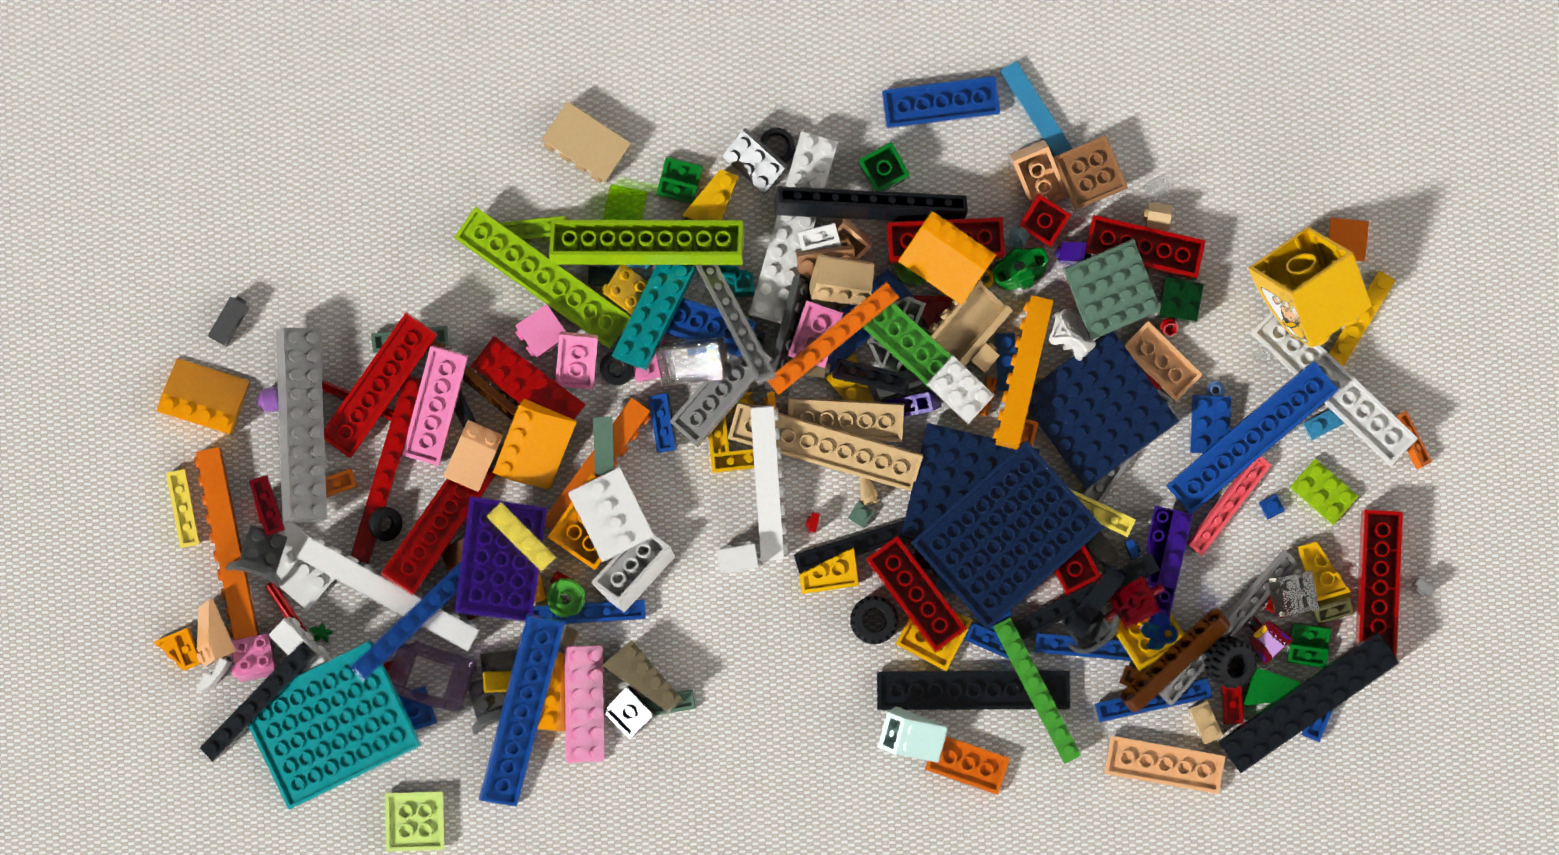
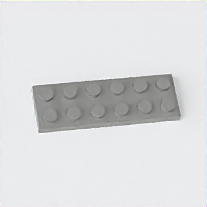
[669,351,774,447]

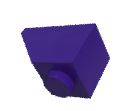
[1055,242,1086,265]

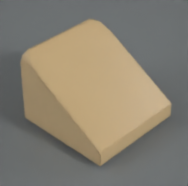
[560,626,580,646]

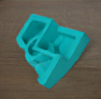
[718,265,754,297]

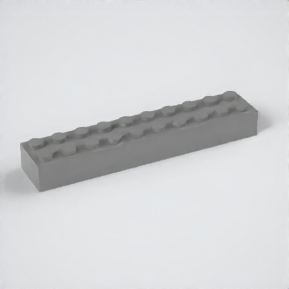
[276,328,327,522]

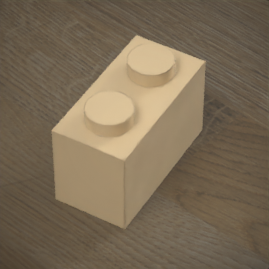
[1188,701,1223,744]

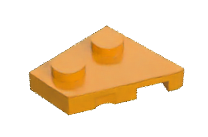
[154,628,202,671]

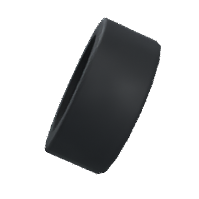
[760,128,795,163]

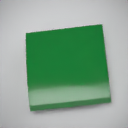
[656,156,703,204]
[1287,622,1331,668]

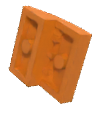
[1328,217,1369,262]

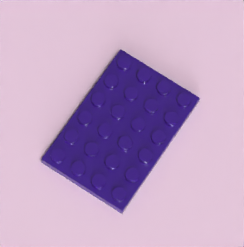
[454,497,547,622]

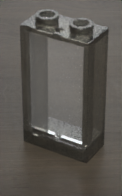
[655,337,732,385]

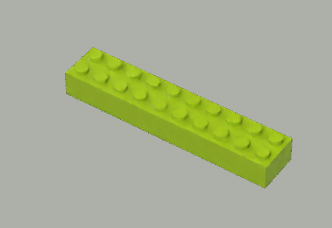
[549,220,744,265]

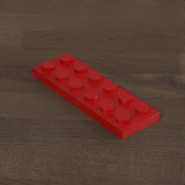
[471,336,586,420]

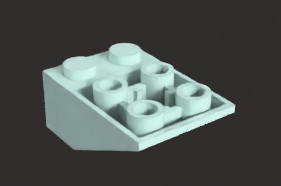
[878,707,948,762]

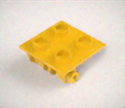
[602,265,648,315]

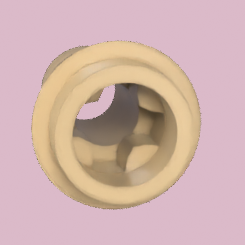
[859,477,879,506]

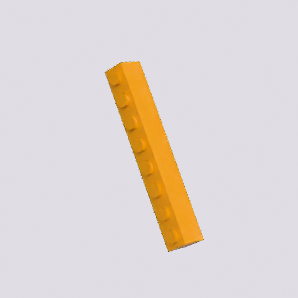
[993,295,1054,450]

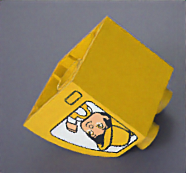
[1248,227,1372,348]

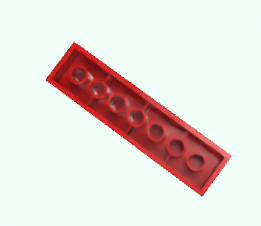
[1355,510,1403,666]

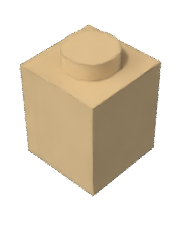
[1143,202,1172,231]
[969,342,1000,373]

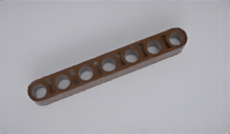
[1120,608,1230,712]

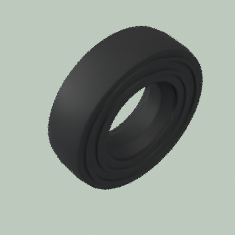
[600,351,634,386]
[368,506,403,541]

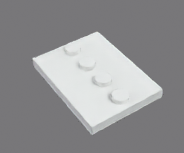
[568,467,654,562]
[276,522,335,611]

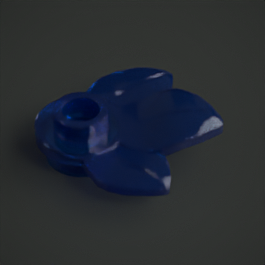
[1140,612,1178,650]

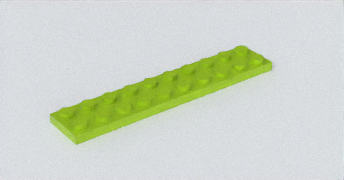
[453,206,631,349]

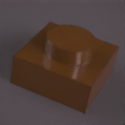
[1119,665,1143,686]

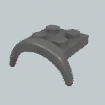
[225,525,288,587]
[1061,610,1119,654]
[467,679,507,735]

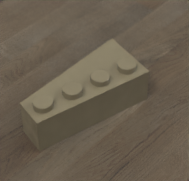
[603,640,683,713]

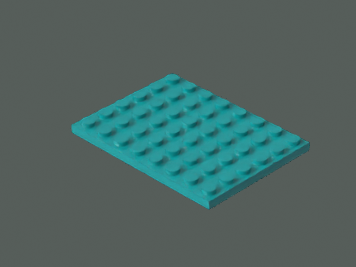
[239,640,422,810]

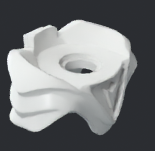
[1049,309,1096,361]

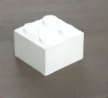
[716,541,759,574]

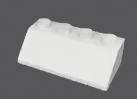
[591,535,675,613]

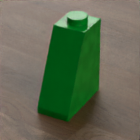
[1242,668,1300,705]

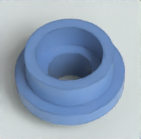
[1206,381,1225,396]

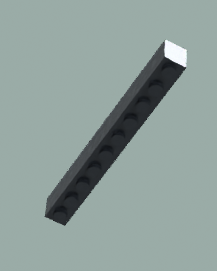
[774,186,968,221]

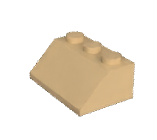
[809,254,874,305]

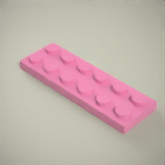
[402,345,469,466]
[565,645,604,763]

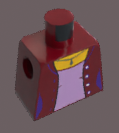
[1247,616,1293,664]

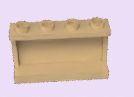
[542,101,632,184]
[928,280,1013,366]

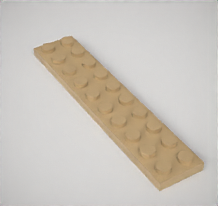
[728,401,923,491]

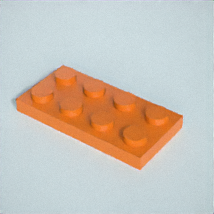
[925,736,1010,795]

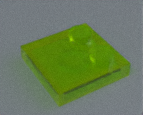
[602,184,648,220]

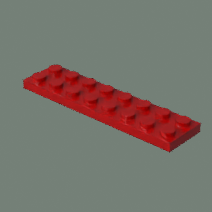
[324,312,438,458]
[381,466,497,596]

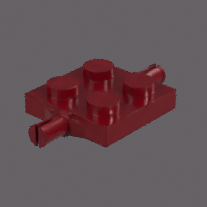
[1104,576,1165,629]

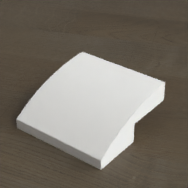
[798,223,842,251]
[197,658,232,692]

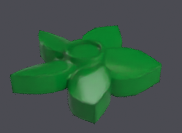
[310,623,333,643]

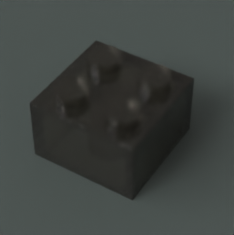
[1268,571,1319,617]

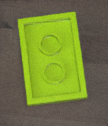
[1289,459,1359,525]

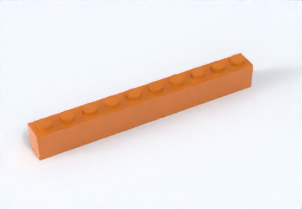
[194,447,259,640]

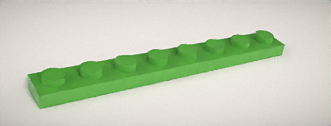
[993,618,1082,764]

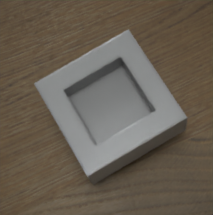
[1413,578,1435,597]

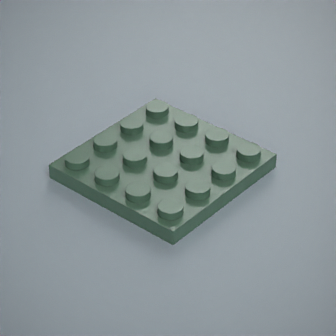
[1063,239,1160,340]

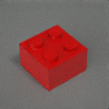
[1017,193,1071,247]
[1054,545,1100,596]

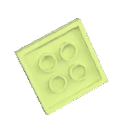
[385,791,445,851]

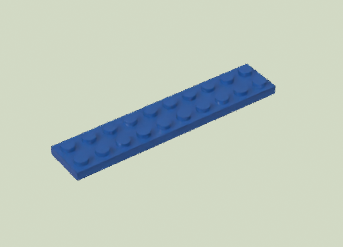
[1166,360,1339,514]
[479,614,565,807]

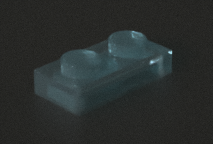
[1004,225,1030,249]

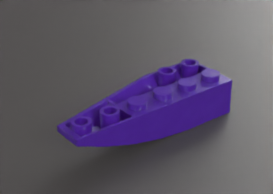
[1146,506,1193,627]

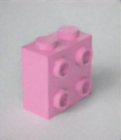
[515,304,566,358]
[230,633,277,683]

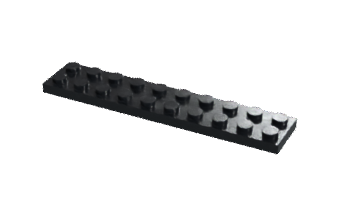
[1218,631,1400,773]
[877,670,1070,710]

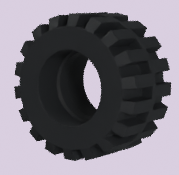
[850,596,899,644]
[1204,636,1257,689]

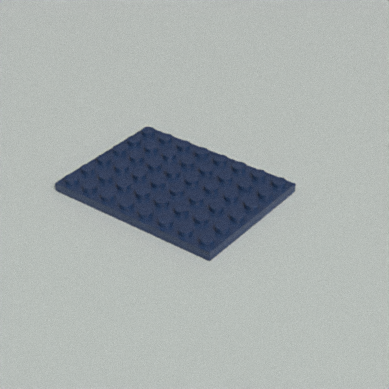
[911,441,1104,630]

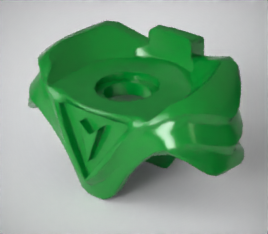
[992,247,1048,291]

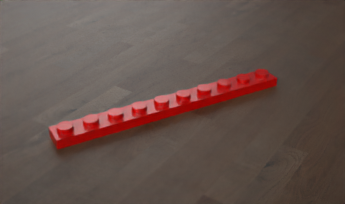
[350,376,422,564]

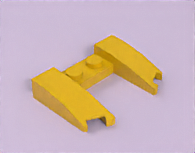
[708,391,760,474]

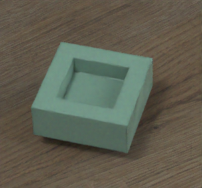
[848,502,874,528]

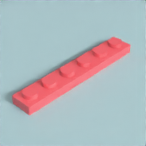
[1186,456,1271,556]

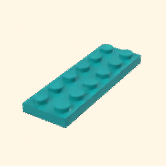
[612,265,697,371]

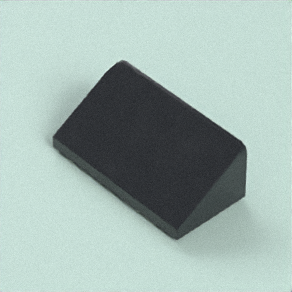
[588,266,619,285]
[454,389,476,428]

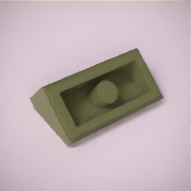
[1311,593,1355,625]

